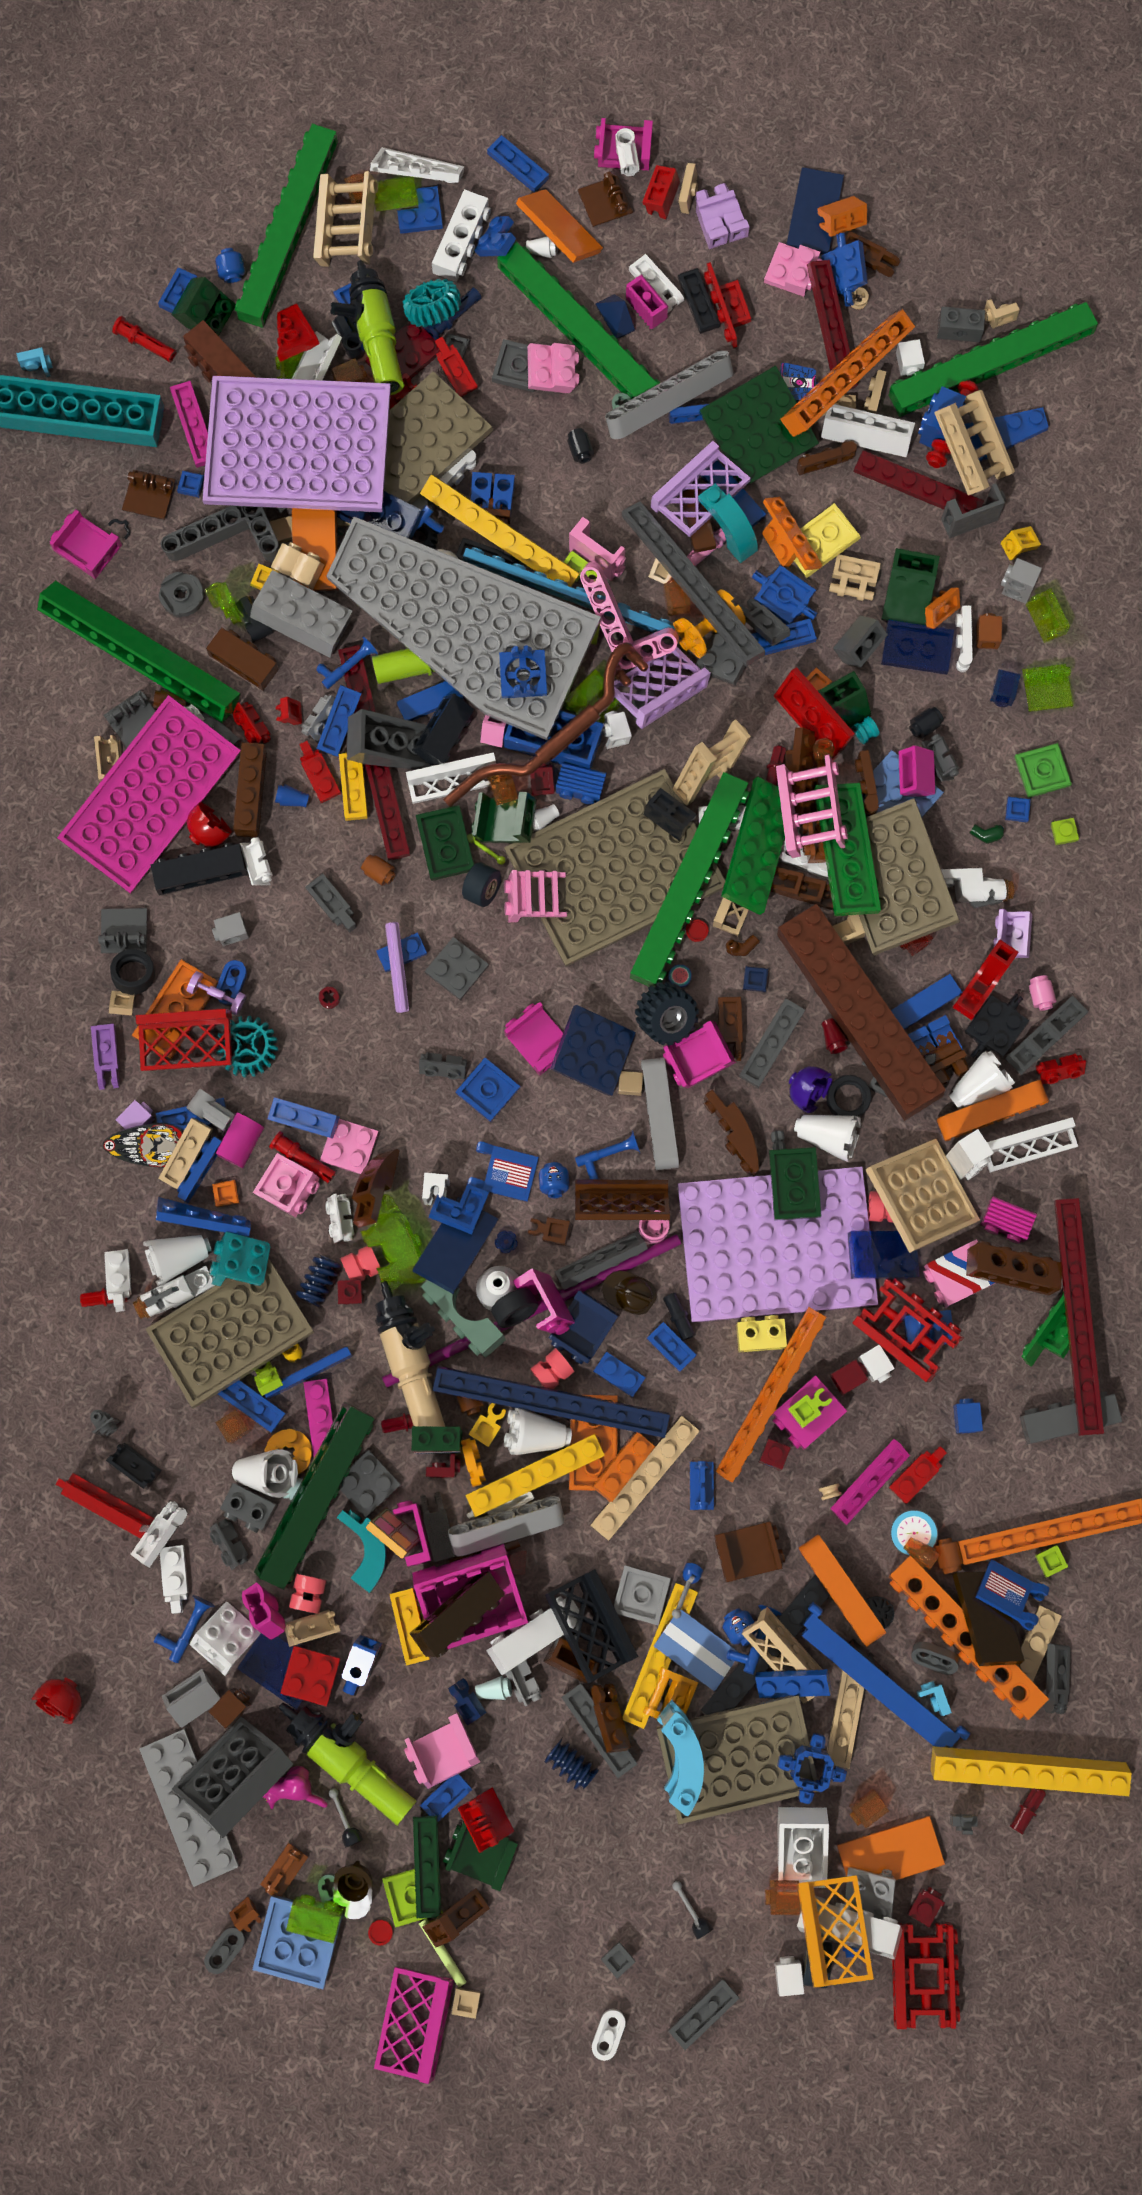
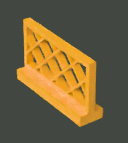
[797,1875,874,1988]

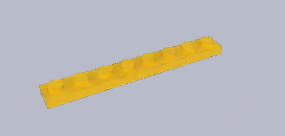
[420,474,580,587]

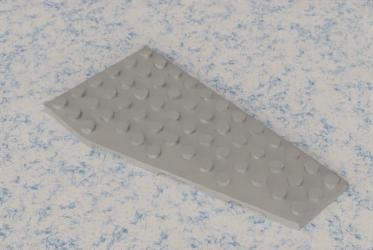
[327,517,601,740]

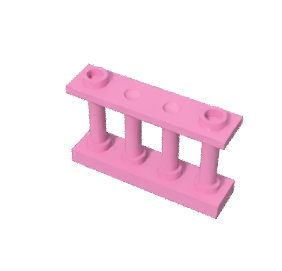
[776,755,848,858]

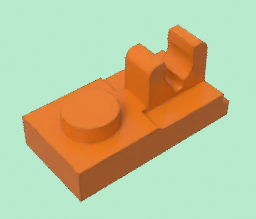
[925,587,960,629]

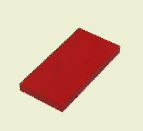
[774,667,855,761]

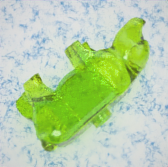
[360,1194,426,1291]

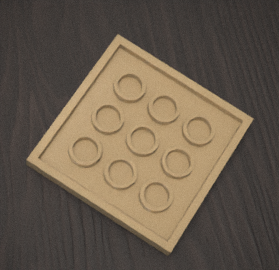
[865,1139,980,1253]

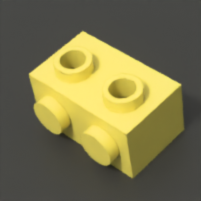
[736,1315,787,1352]

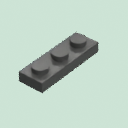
[668,1978,740,2050]

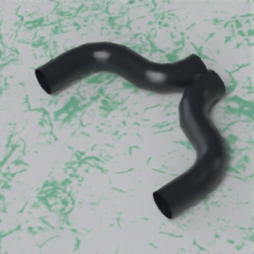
[108,519,131,539]

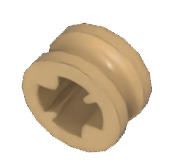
[851,287,869,309]
[819,1483,842,1500]

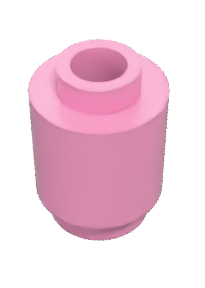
[1029,975,1057,1011]

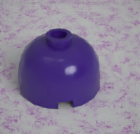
[789,1066,832,1113]

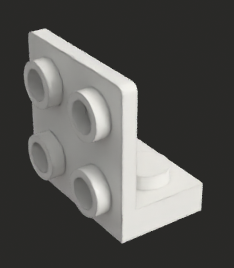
[189,1602,261,1676]

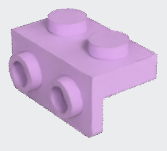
[994,909,1032,958]

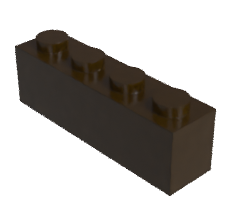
[409,1571,505,1658]

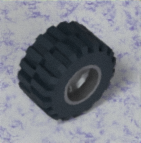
[635,982,699,1046]

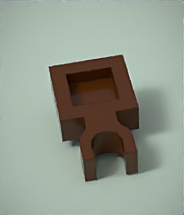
[528,1217,571,1246]

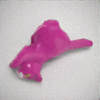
[263,1766,327,1809]

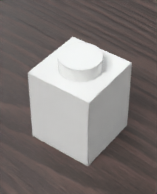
[896,339,925,377]
[857,1345,895,1383]
[775,1956,804,1996]

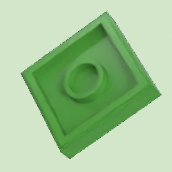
[1014,743,1072,798]

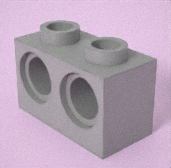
[1001,558,1042,604]

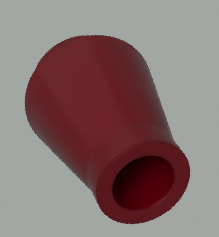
[822,1018,848,1054]

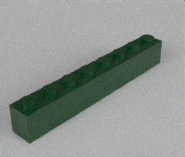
[254,1402,375,1590]

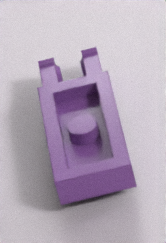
[91,1024,120,1090]

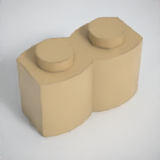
[271,542,325,589]

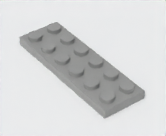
[139,1729,239,1887]

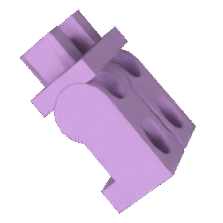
[696,183,749,249]

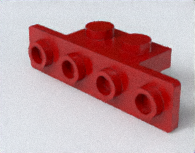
[704,262,751,348]

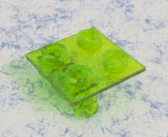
[1022,664,1073,712]
[565,669,622,723]

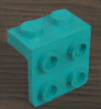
[209,1232,270,1286]

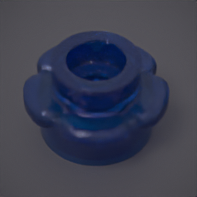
[495,1231,518,1253]

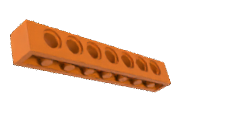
[780,309,915,437]
[889,1555,1049,1720]

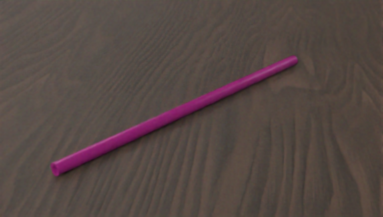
[382,1234,681,1388]

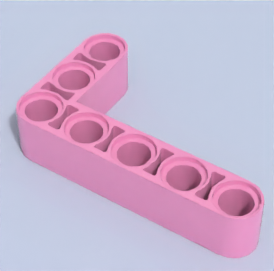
[580,562,679,670]

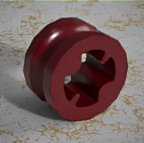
[319,987,340,1009]

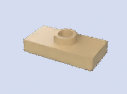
[679,163,698,214]

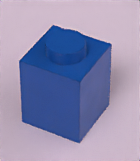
[953,1399,983,1434]

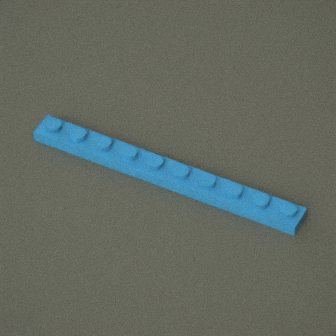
[463,547,675,639]

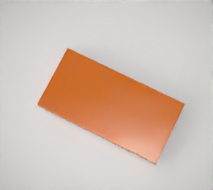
[516,189,603,263]
[292,508,338,591]
[132,959,219,1059]
[569,1395,618,1491]
[837,1816,945,1880]

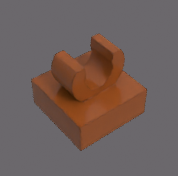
[229,1897,261,1932]

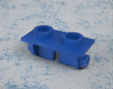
[690,1461,714,1510]

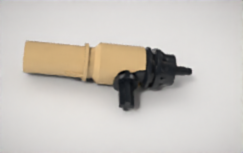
[375,1281,445,1427]

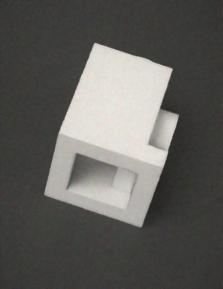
[603,711,632,749]

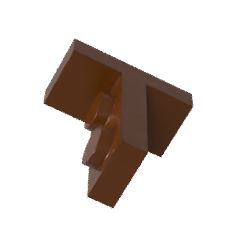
[422,1888,490,1948]

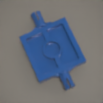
[821,233,868,307]
[752,565,818,625]

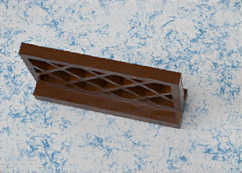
[575,1179,670,1220]

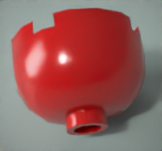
[187,802,232,847]
[31,1678,82,1724]

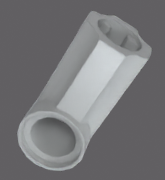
[186,1089,235,1132]

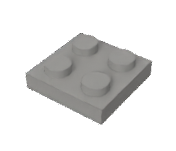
[614,1565,671,1625]

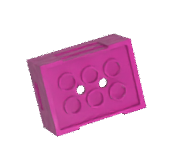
[412,1543,528,1649]

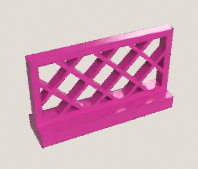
[374,1967,454,2084]

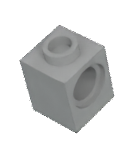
[212,912,249,946]

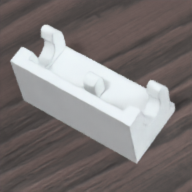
[422,1173,450,1205]

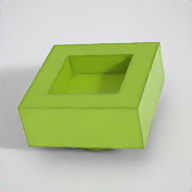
[1051,818,1079,845]
[1035,1545,1068,1577]

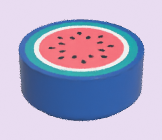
[668,964,692,988]

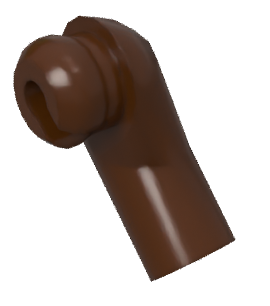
[726,935,760,956]

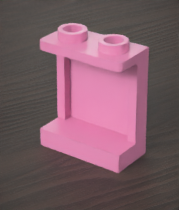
[569,517,626,581]

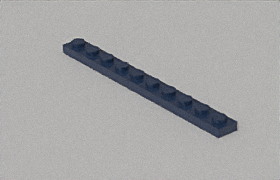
[433,1366,670,1438]

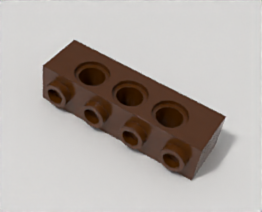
[966,1241,1062,1295]

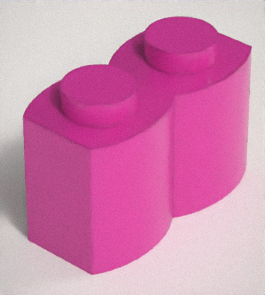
[242,1583,286,1640]

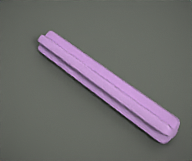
[385,922,409,1013]

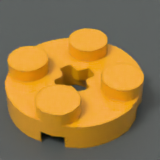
[264,1429,312,1475]
[461,1438,486,1487]

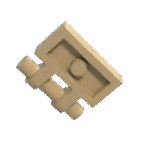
[829,554,881,601]

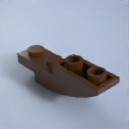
[785,727,819,815]
[703,1090,759,1176]
[352,1149,400,1228]

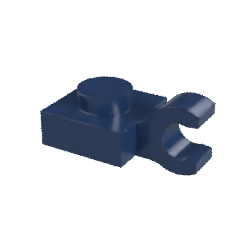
[448,1678,487,1726]

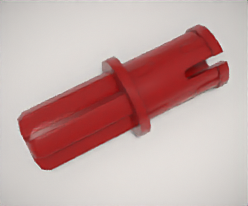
[80,1288,128,1307]

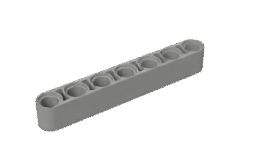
[605,350,734,439]

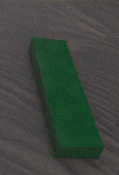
[413,1815,442,1918]

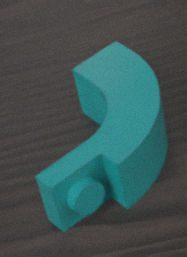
[698,483,758,563]
[337,1510,387,1593]

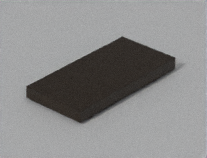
[953,1572,1025,1666]

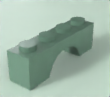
[421,1280,506,1358]

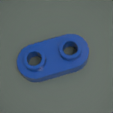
[216,960,247,1006]

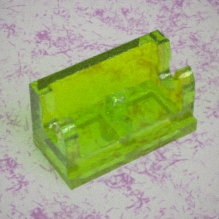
[1025,588,1070,643]

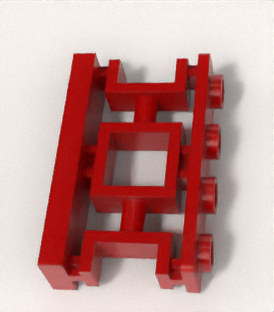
[852,1278,965,1382]
[892,1922,960,2029]

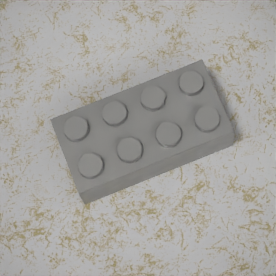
[250,570,353,658]

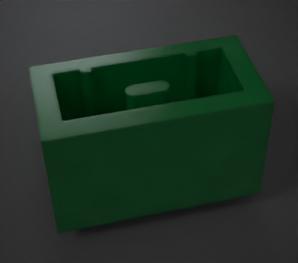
[171,277,236,336]
[818,671,872,728]

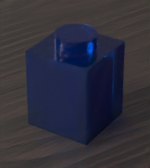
[990,669,1021,707]

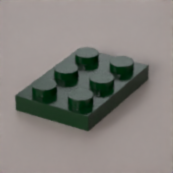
[415,805,474,881]
[769,1147,822,1221]

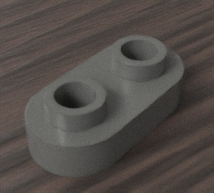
[911,1642,960,1674]
[204,1926,246,1974]

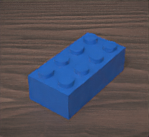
[504,711,604,769]

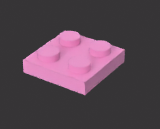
[320,1119,379,1174]

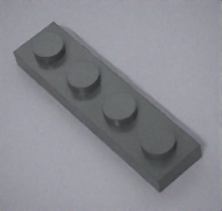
[739,998,805,1089]
[554,1231,648,1290]
[561,1683,637,1778]

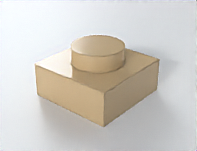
[109,991,135,1015]
[452,1987,480,2019]

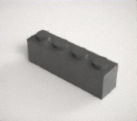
[1019,1391,1122,1445]

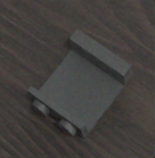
[941,483,1006,539]

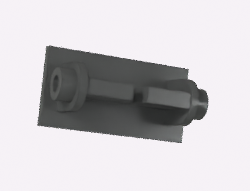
[921,734,959,781]
[419,1052,467,1080]
[90,1410,121,1436]
[210,1519,249,1570]

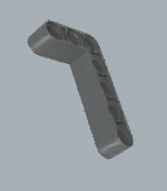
[161,506,280,563]

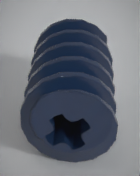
[296,1255,342,1308]
[544,1738,599,1790]

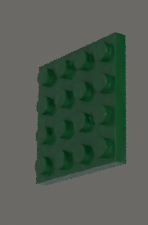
[699,365,819,487]

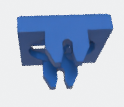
[499,645,547,699]

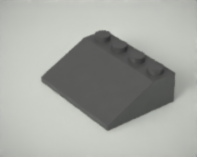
[172,1716,293,1838]

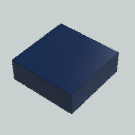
[743,966,768,992]

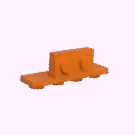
[762,497,822,570]

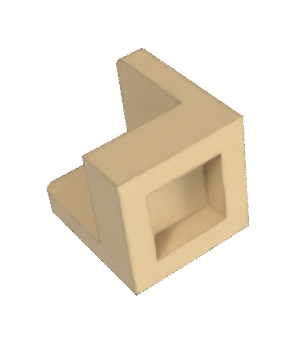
[833,915,865,945]

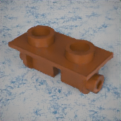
[260,1843,308,1897]

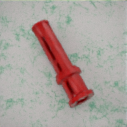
[112,316,177,363]
[269,1131,336,1184]

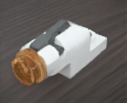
[941,868,1014,908]
[133,1266,215,1319]

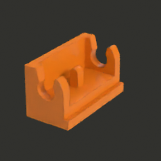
[818,196,867,237]

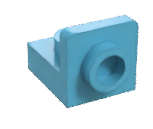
[16,347,53,377]
[917,1681,952,1716]

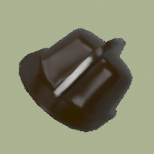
[602,1271,657,1315]
[333,1861,372,1919]

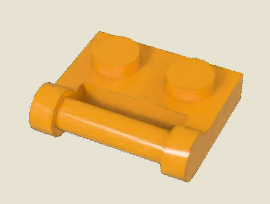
[643,1667,698,1718]

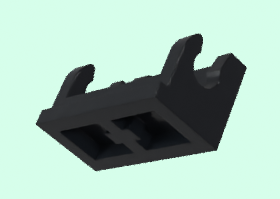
[643,788,697,841]
[106,1442,162,1490]

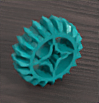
[403,279,462,327]
[216,1016,278,1078]

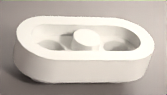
[592,2009,625,2061]

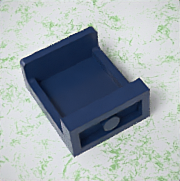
[548,1290,620,1364]

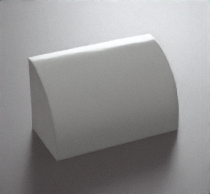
[162,1669,221,1728]

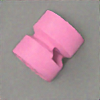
[639,1210,669,1244]

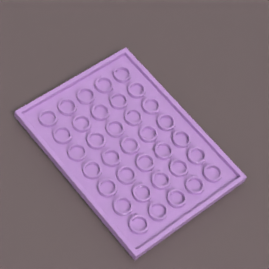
[203,376,391,512]
[678,1167,878,1323]

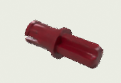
[766,745,786,786]
[381,1413,413,1433]
[1010,1788,1046,1835]

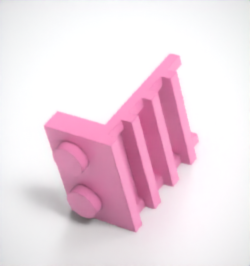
[504,870,567,923]

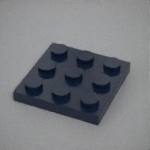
[550,1005,636,1096]

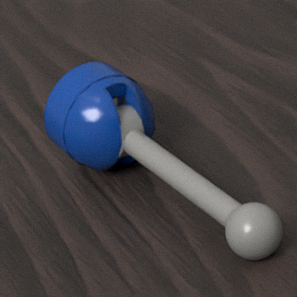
[672,1563,703,1619]

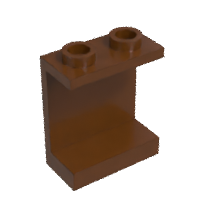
[714,1521,785,1583]

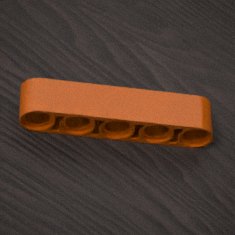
[936,1080,1049,1141]
[798,1534,886,1647]

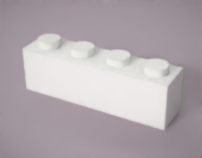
[821,404,915,457]
[946,1129,994,1180]
[486,1596,579,1675]
[797,1896,903,1960]

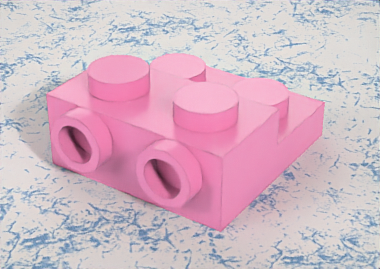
[764,242,822,297]
[528,343,579,393]
[253,1153,320,1218]

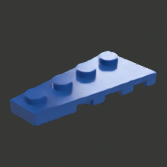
[156,1197,251,1237]

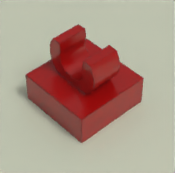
[276,697,302,725]

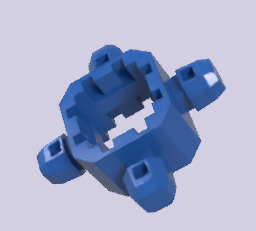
[777,1733,847,1804]

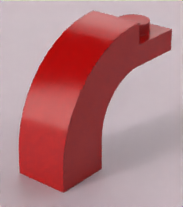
[952,939,1019,1020]

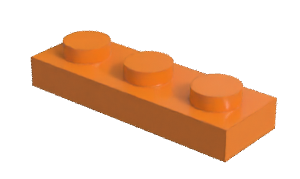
[592,1432,655,1502]

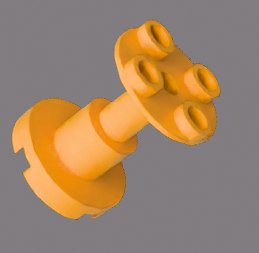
[673,589,746,659]

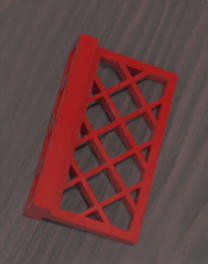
[136,1009,232,1071]
[55,1473,155,1539]

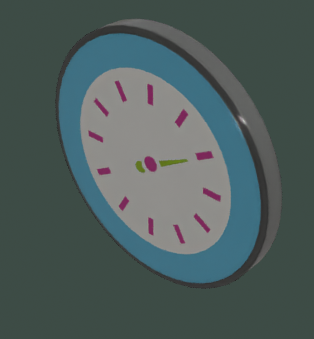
[890,1509,938,1557]

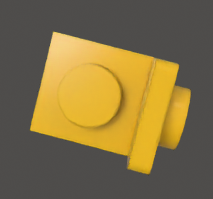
[1001,526,1041,560]

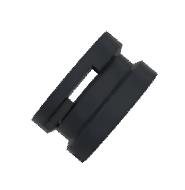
[865,1596,895,1629]

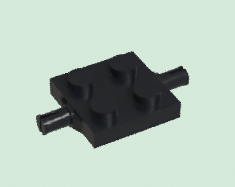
[965,994,1030,1060]

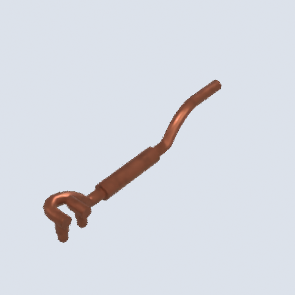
[443,642,648,807]

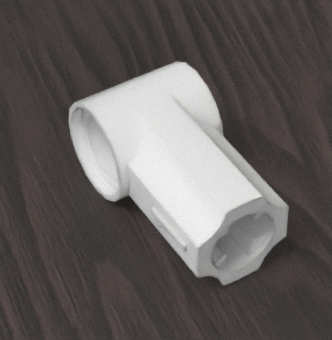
[616,128,640,176]

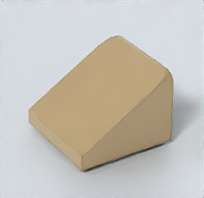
[648,558,672,586]
[618,1071,643,1096]

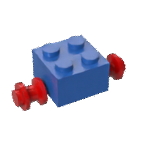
[918,380,979,468]

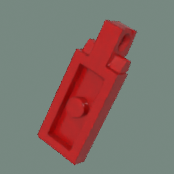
[435,337,478,398]
[299,741,341,803]
[888,1446,947,1504]

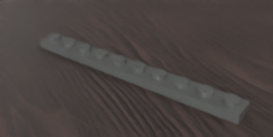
[622,501,765,666]

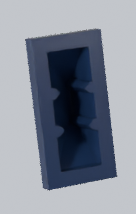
[596,294,635,339]

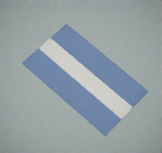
[654,1610,738,1691]

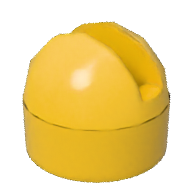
[282,1344,303,1363]

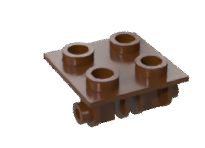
[577,171,633,227]
[122,470,176,520]

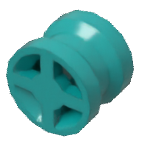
[852,716,880,744]

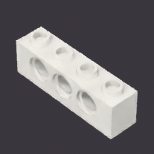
[432,189,491,282]

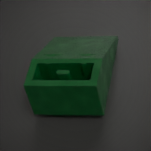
[881,548,940,628]

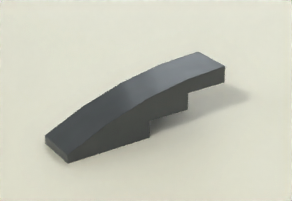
[1005,996,1089,1075]

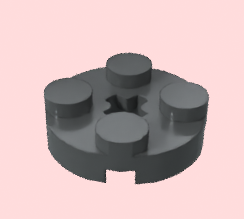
[159,572,204,617]

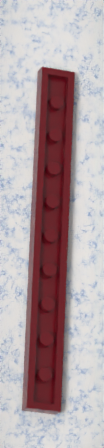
[338,645,410,861]
[1054,1198,1104,1436]

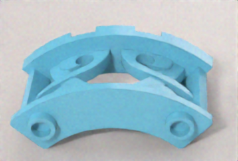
[656,1699,704,1816]

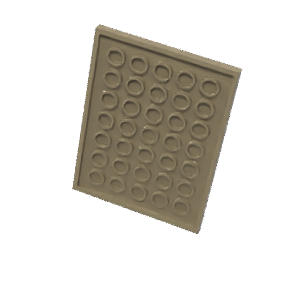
[504,769,725,967]

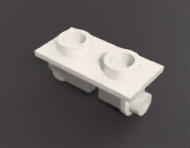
[240,837,273,885]
[326,1194,354,1244]

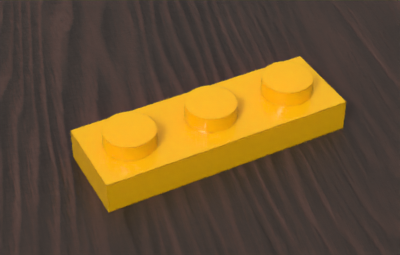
[339,753,368,821]
[390,1588,430,1665]

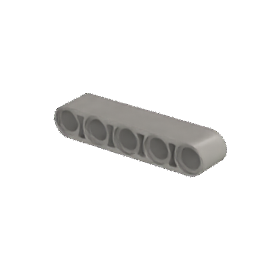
[641,1057,679,1170]
[448,1496,565,1556]

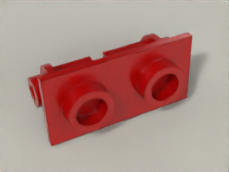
[233,702,271,744]
[1036,1053,1086,1085]

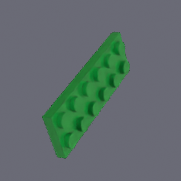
[721,777,785,915]
[814,783,881,916]

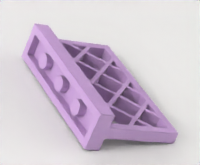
[651,441,751,537]
[614,647,711,729]

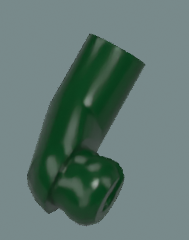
[969,824,1005,844]

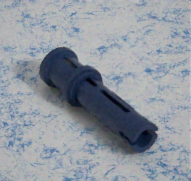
[423,288,482,340]

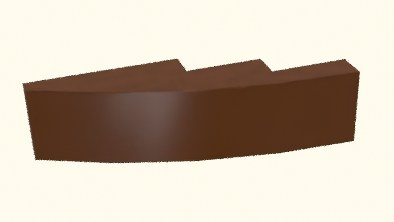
[678,481,716,553]
[770,867,834,910]

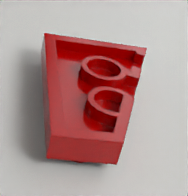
[277,304,320,362]

